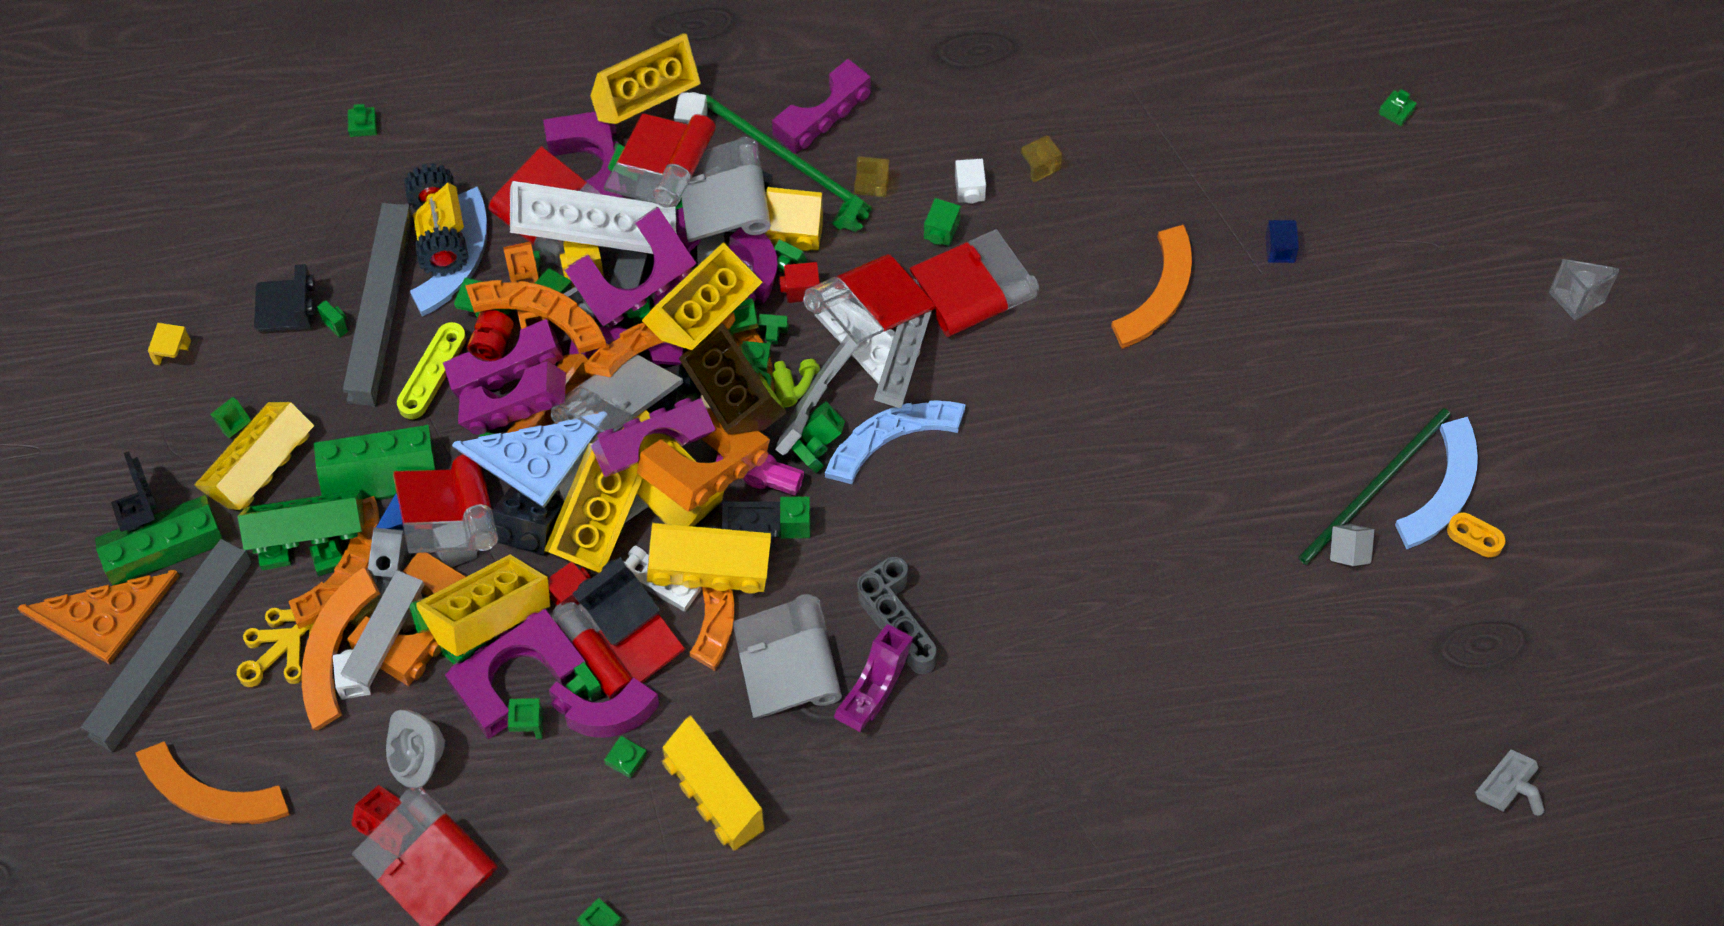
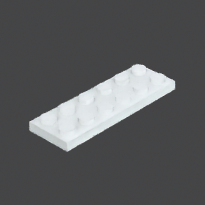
[510,181,676,254]

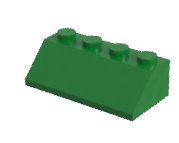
[314,425,437,501]
[238,489,364,553]
[95,494,224,586]

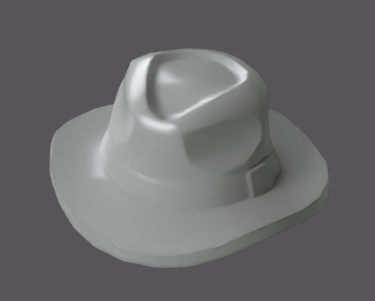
[386,710,445,788]

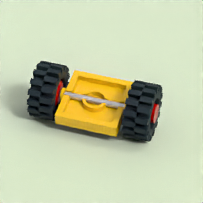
[404,163,468,276]

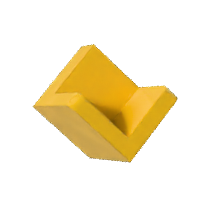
[148,323,191,365]

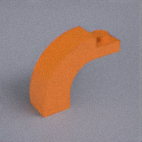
[503,241,549,329]

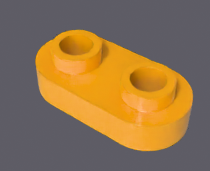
[1447,513,1505,557]

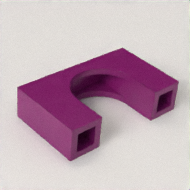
[543,112,628,199]
[564,207,696,327]
[445,609,585,739]

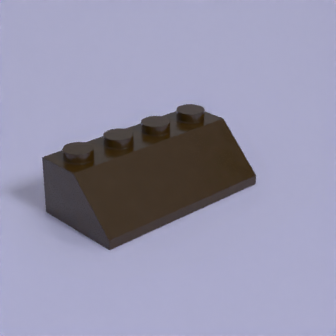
[679,323,787,435]

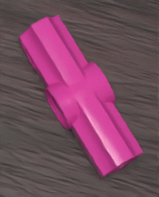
[716,452,804,496]

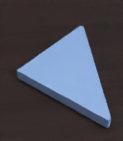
[452,414,609,508]

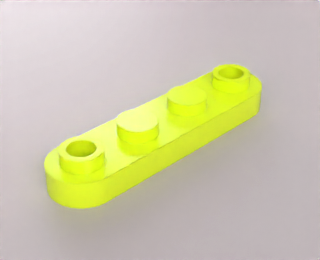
[397,322,466,419]

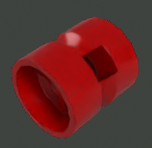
[467,310,514,362]

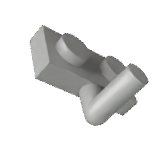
[1475,750,1545,815]

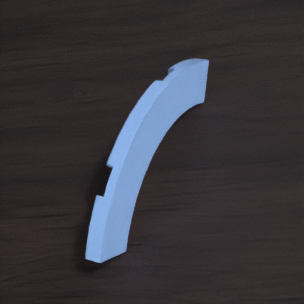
[410,187,487,317]
[825,400,965,484]
[1395,417,1478,549]

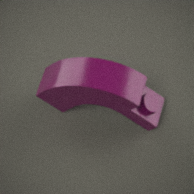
[728,227,777,305]
[834,624,913,732]
[549,678,659,738]

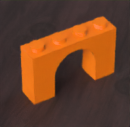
[637,407,770,512]
[348,549,465,687]

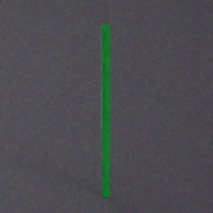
[706,95,872,214]

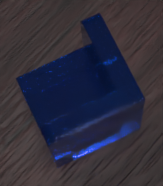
[1265,220,1299,263]

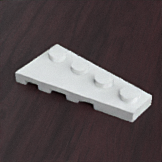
[814,291,920,384]

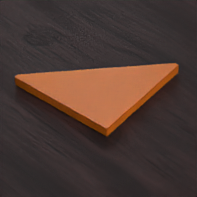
[17,570,179,665]

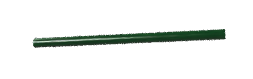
[1298,408,1451,565]

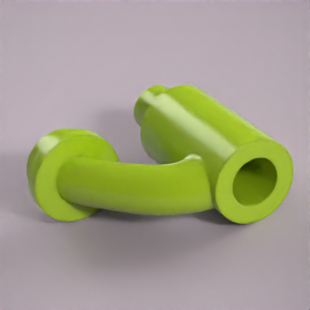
[772,359,820,407]

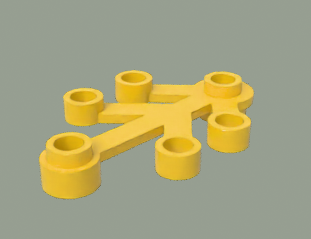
[237,608,314,687]

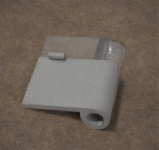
[680,137,771,242]
[551,355,683,432]
[733,594,842,720]

